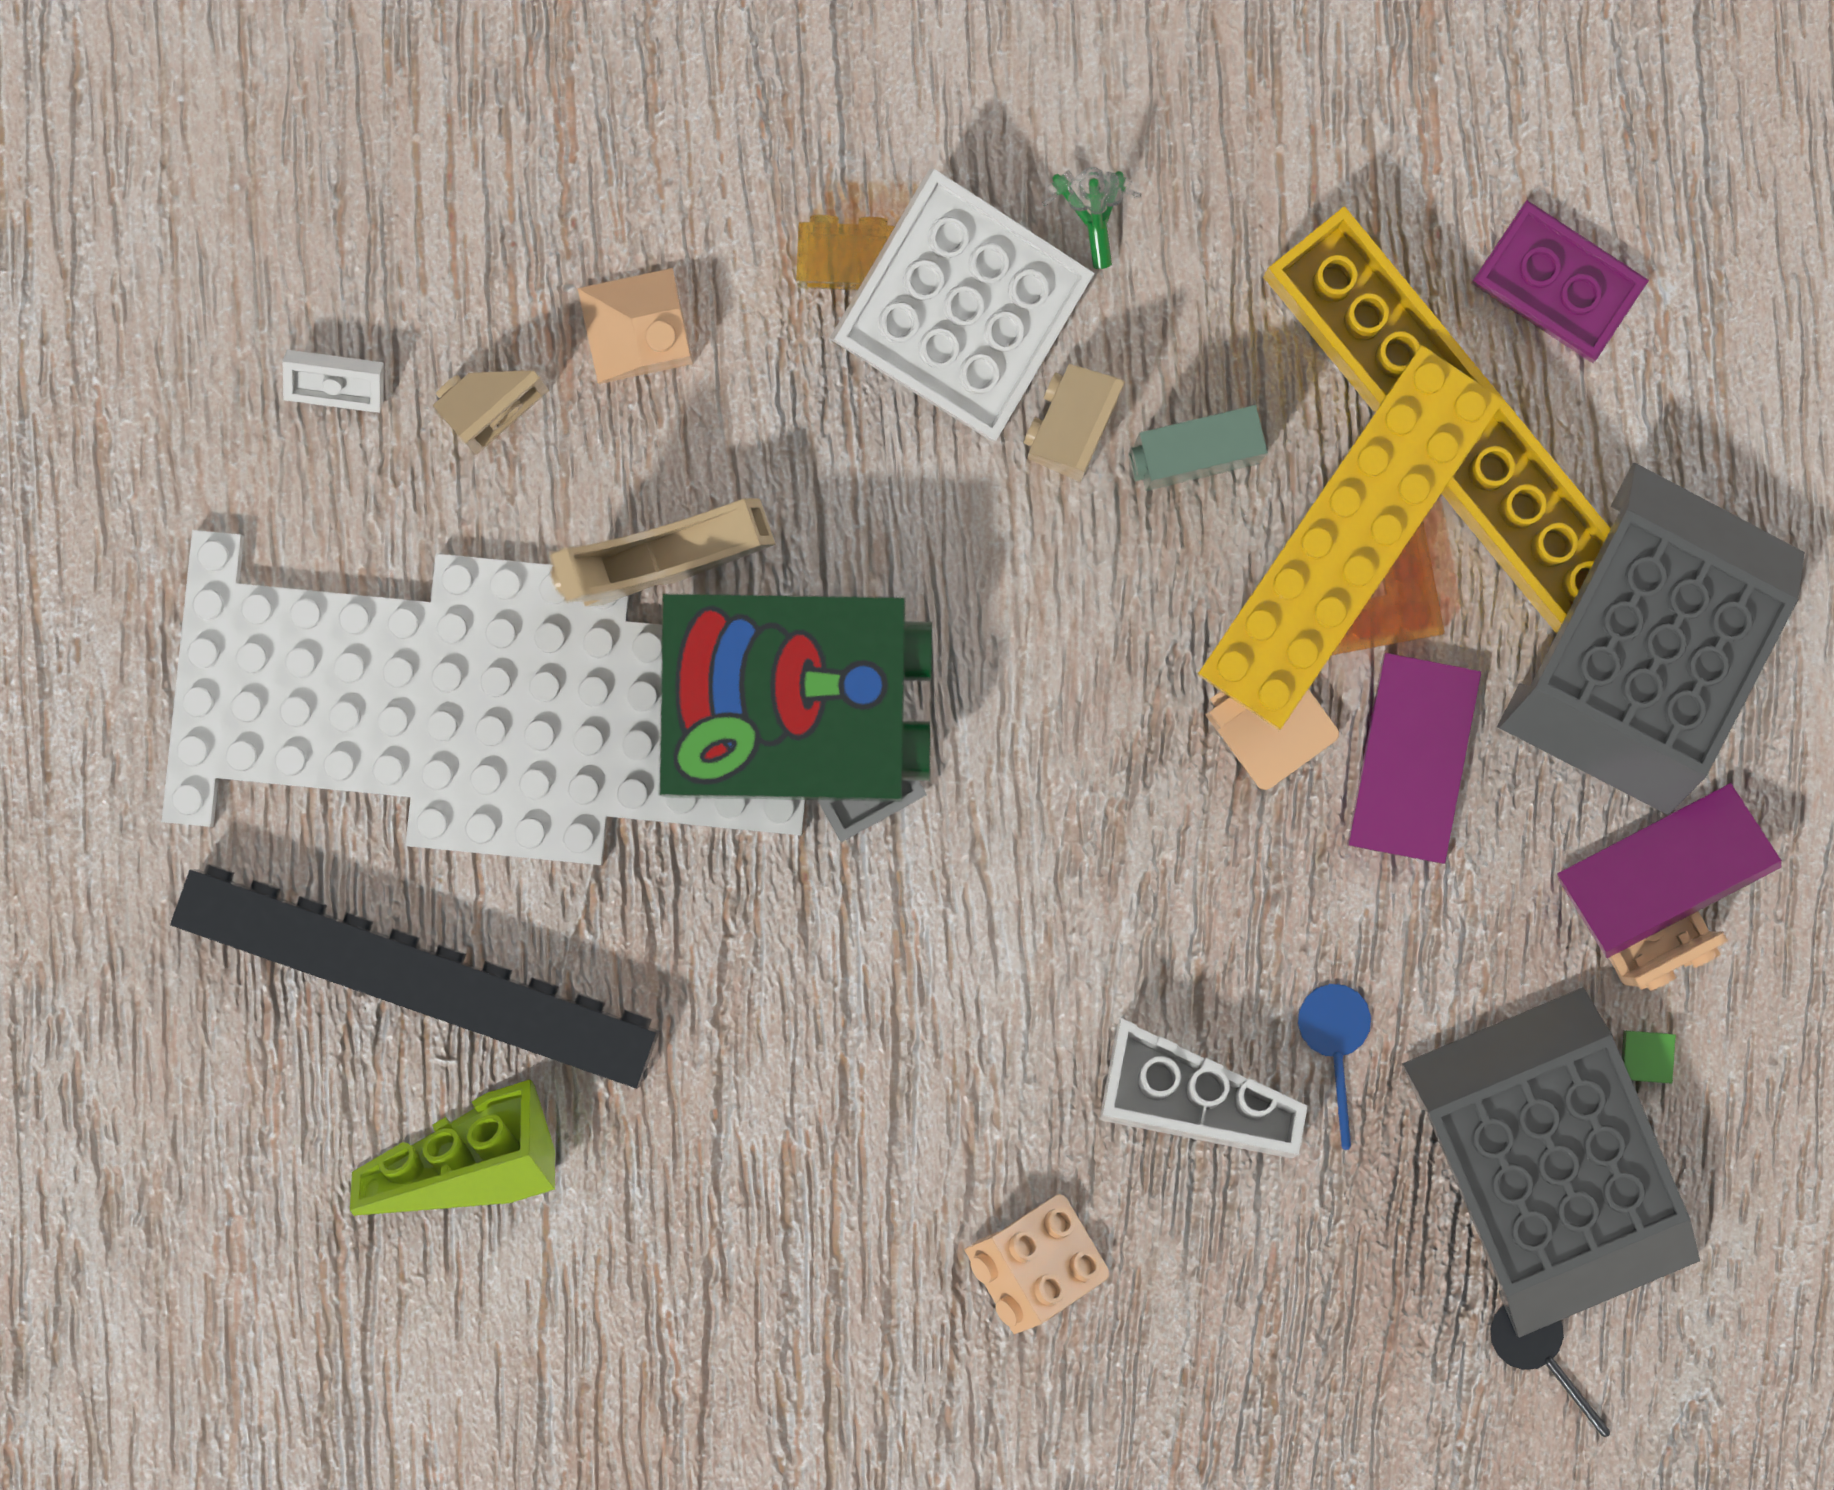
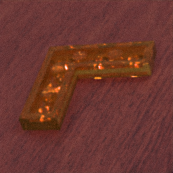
[1331,521,1445,656]

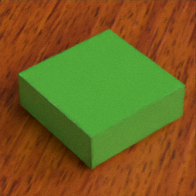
[1622,1030,1676,1084]

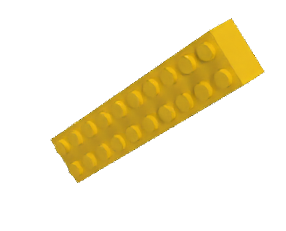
[1263,206,1611,634]

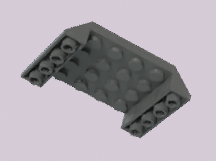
[1497,463,1805,815]
[1402,987,1700,1338]

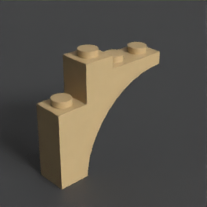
[549,498,776,606]

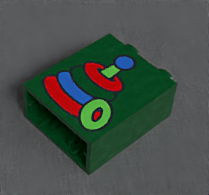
[659,594,932,802]

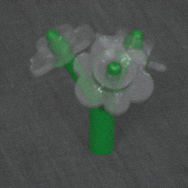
[1041,167,1142,269]

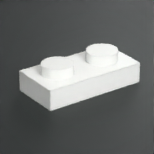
[282,350,384,413]

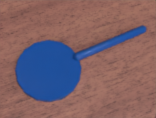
[1298,984,1371,1150]

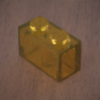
[796,215,895,291]

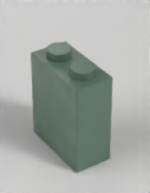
[1128,405,1268,491]

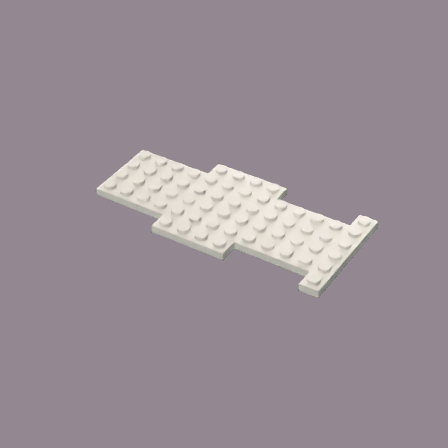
[161,530,805,865]

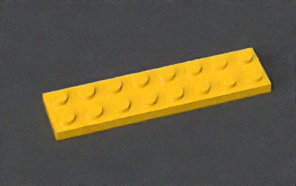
[1197,345,1504,730]

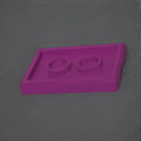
[1471,200,1649,363]

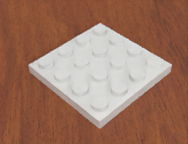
[829,169,1094,441]

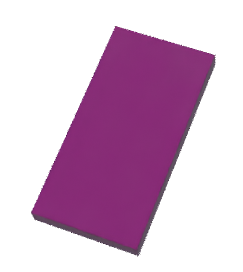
[1347,653,1482,864]
[1557,783,1782,958]

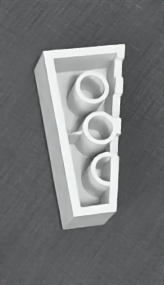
[1099,1018,1308,1159]

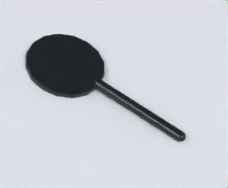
[1490,1304,1610,1437]

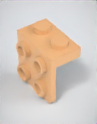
[1205,689,1339,790]
[1609,911,1728,991]
[964,1194,1109,1334]

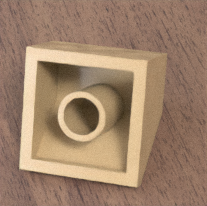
[1023,364,1125,483]

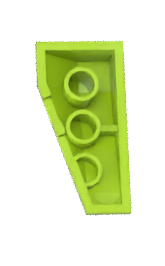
[350,1079,555,1216]

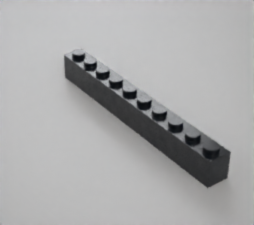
[170,863,660,1089]

